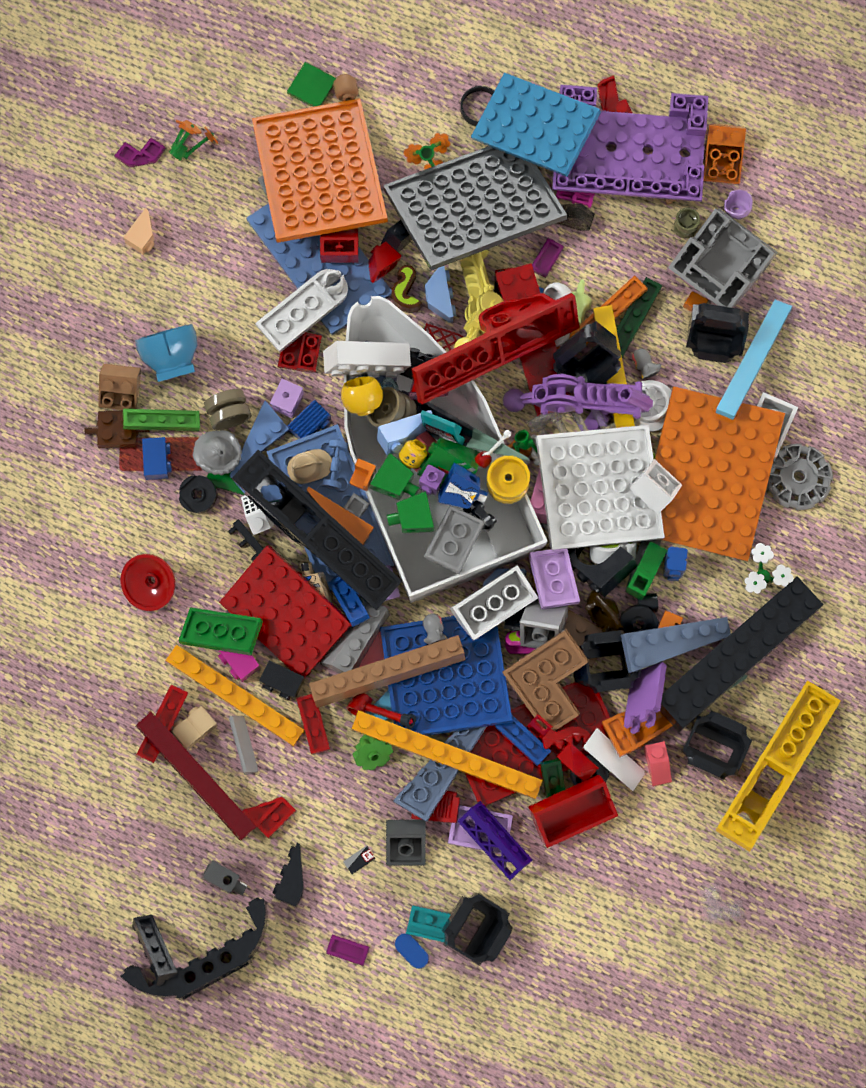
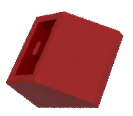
[320,228,358,263]

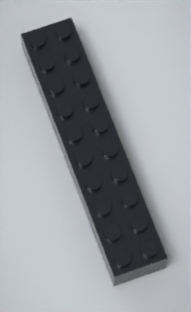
[660,576,824,733]

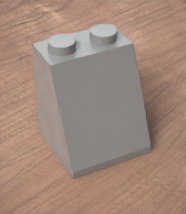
[520,598,568,648]

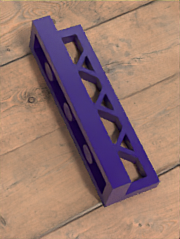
[458,801,533,880]

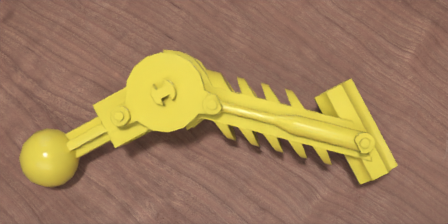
[454,250,503,348]

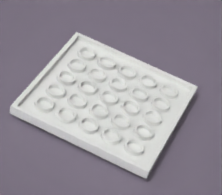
[536,425,665,550]

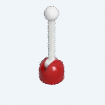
[475,430,511,469]

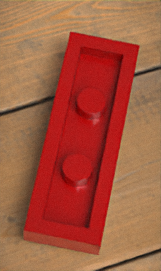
[296,694,330,755]

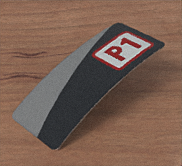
[343,846,376,874]

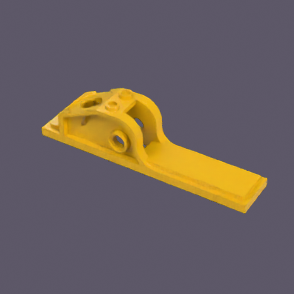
[715,680,841,852]

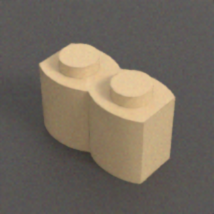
[172,706,217,751]

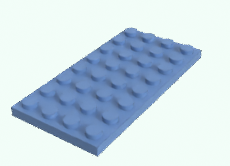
[246,203,392,335]
[267,424,394,591]

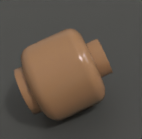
[333,74,359,101]

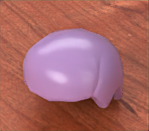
[724,189,753,220]

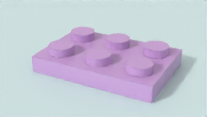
[528,549,580,609]
[448,805,513,854]

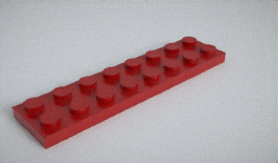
[495,263,570,418]

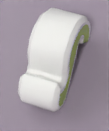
[589,542,637,564]

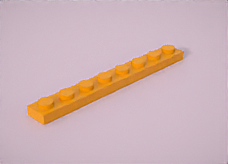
[165,645,304,747]

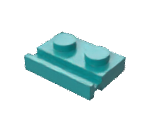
[406,905,451,942]

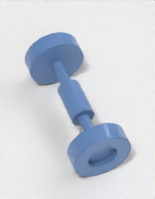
[322,440,348,489]

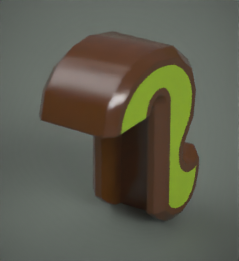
[391,265,422,313]

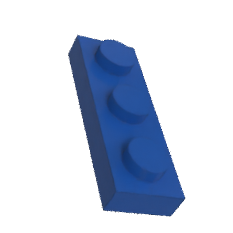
[328,577,370,627]
[494,714,551,766]

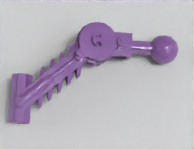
[503,374,653,419]

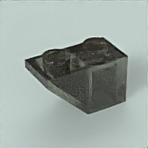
[556,203,595,231]

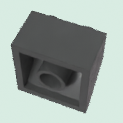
[386,820,426,866]

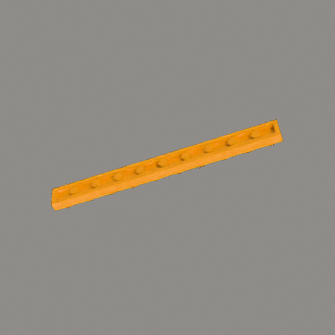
[351,710,543,799]

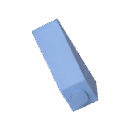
[377,410,432,456]

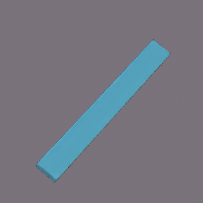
[716,299,792,420]

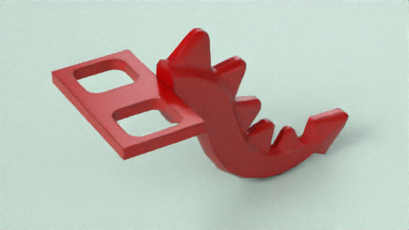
[526,714,591,749]

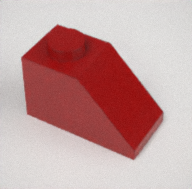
[368,242,402,283]

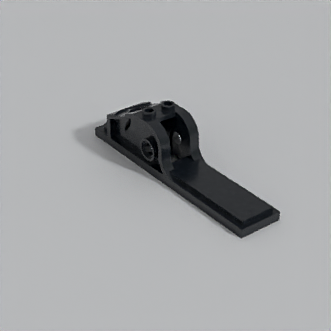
[231,450,402,610]

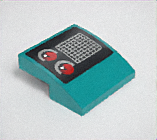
[421,410,465,445]

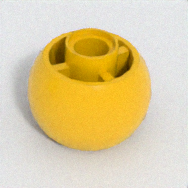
[341,376,383,416]

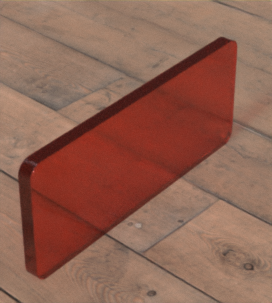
[119,437,202,471]

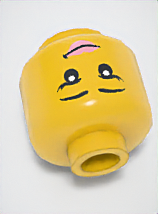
[399,439,428,469]

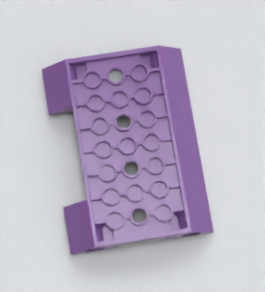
[552,85,708,202]

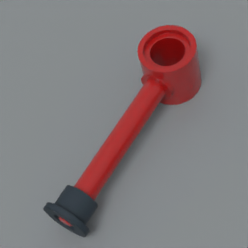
[346,693,416,730]

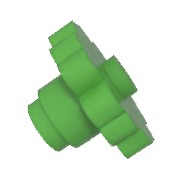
[353,735,393,770]

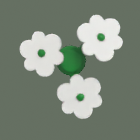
[744,543,793,594]

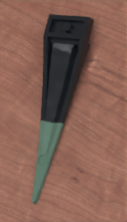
[401,390,529,461]

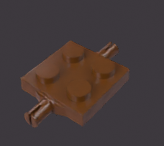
[84,410,150,448]

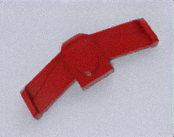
[597,75,632,113]

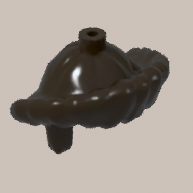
[585,591,623,632]

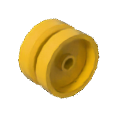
[486,456,530,504]

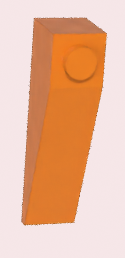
[306,486,374,545]

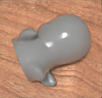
[632,348,661,379]
[423,613,447,645]

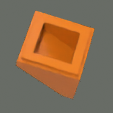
[683,291,708,312]

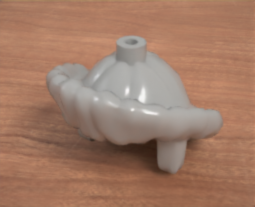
[192,430,242,475]

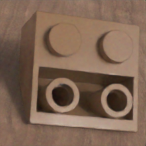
[98,363,141,410]

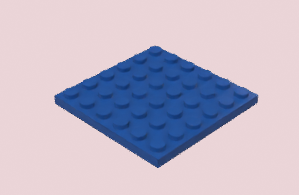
[380,616,513,736]

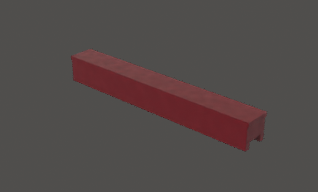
[136,710,257,840]

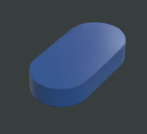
[395,934,428,969]

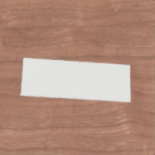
[583,728,645,791]

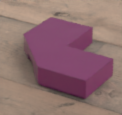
[114,138,166,168]

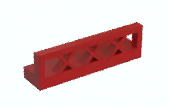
[136,684,188,764]

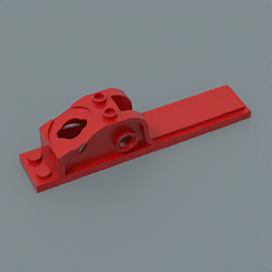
[412,293,580,404]

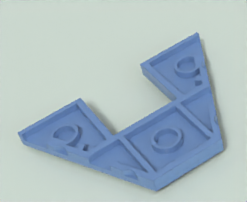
[230,400,289,502]

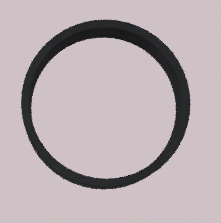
[460,86,494,126]

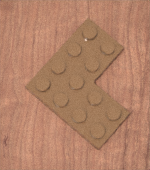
[502,629,589,731]

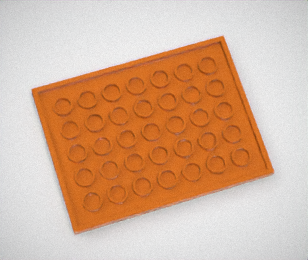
[252,98,388,243]
[655,386,785,562]

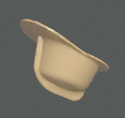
[287,449,332,484]

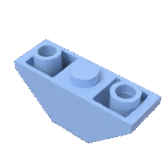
[425,266,456,323]

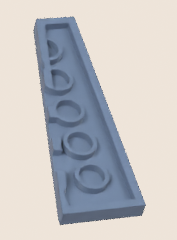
[621,617,731,673]
[393,726,487,822]

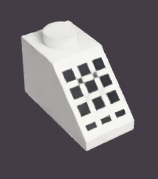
[241,495,274,535]

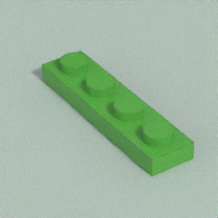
[123,409,200,431]

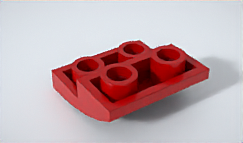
[277,332,322,372]

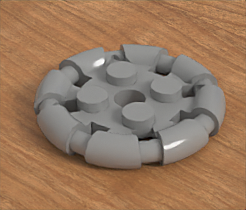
[767,444,833,510]

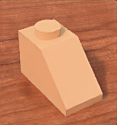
[123,208,154,255]

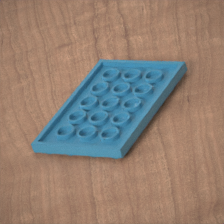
[471,73,601,177]

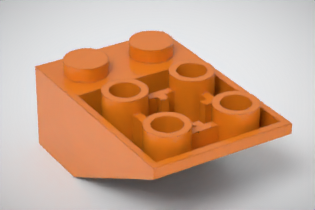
[703,123,746,184]

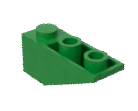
[624,541,667,600]

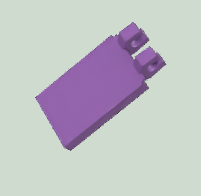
[624,661,667,734]

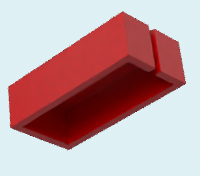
[528,775,619,848]

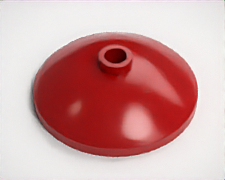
[120,554,175,611]

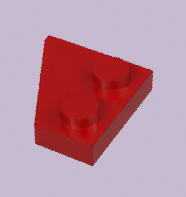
[242,796,296,839]

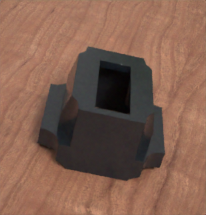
[686,303,749,363]
[553,321,621,384]
[573,630,641,694]
[682,711,752,781]
[442,892,513,966]

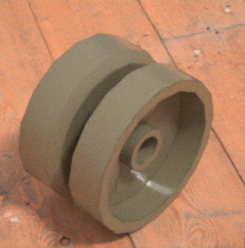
[367,387,416,428]
[204,389,252,431]

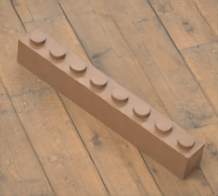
[309,635,466,708]

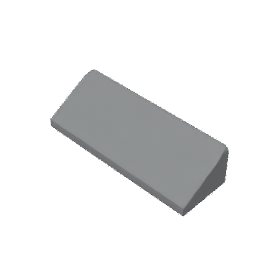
[229,716,258,775]

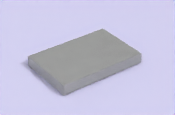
[424,505,485,574]

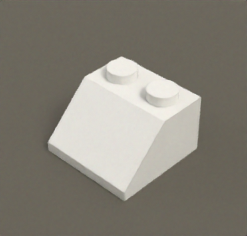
[630,459,682,514]

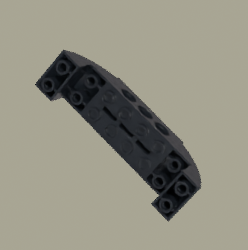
[120,897,268,1001]

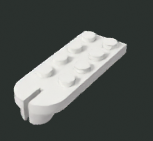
[255,269,348,353]

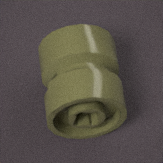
[673,207,700,239]

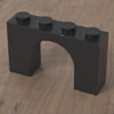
[549,544,638,598]

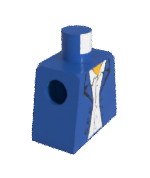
[438,463,488,509]

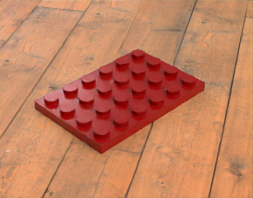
[219,545,351,678]

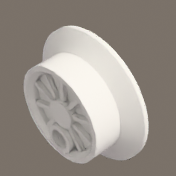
[633,380,672,432]

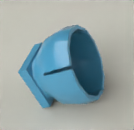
[135,324,198,382]

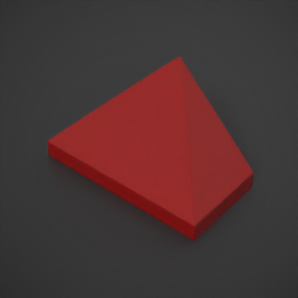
[557,742,598,781]

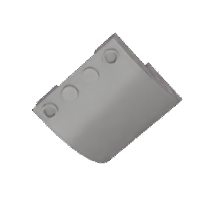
[668,208,778,308]

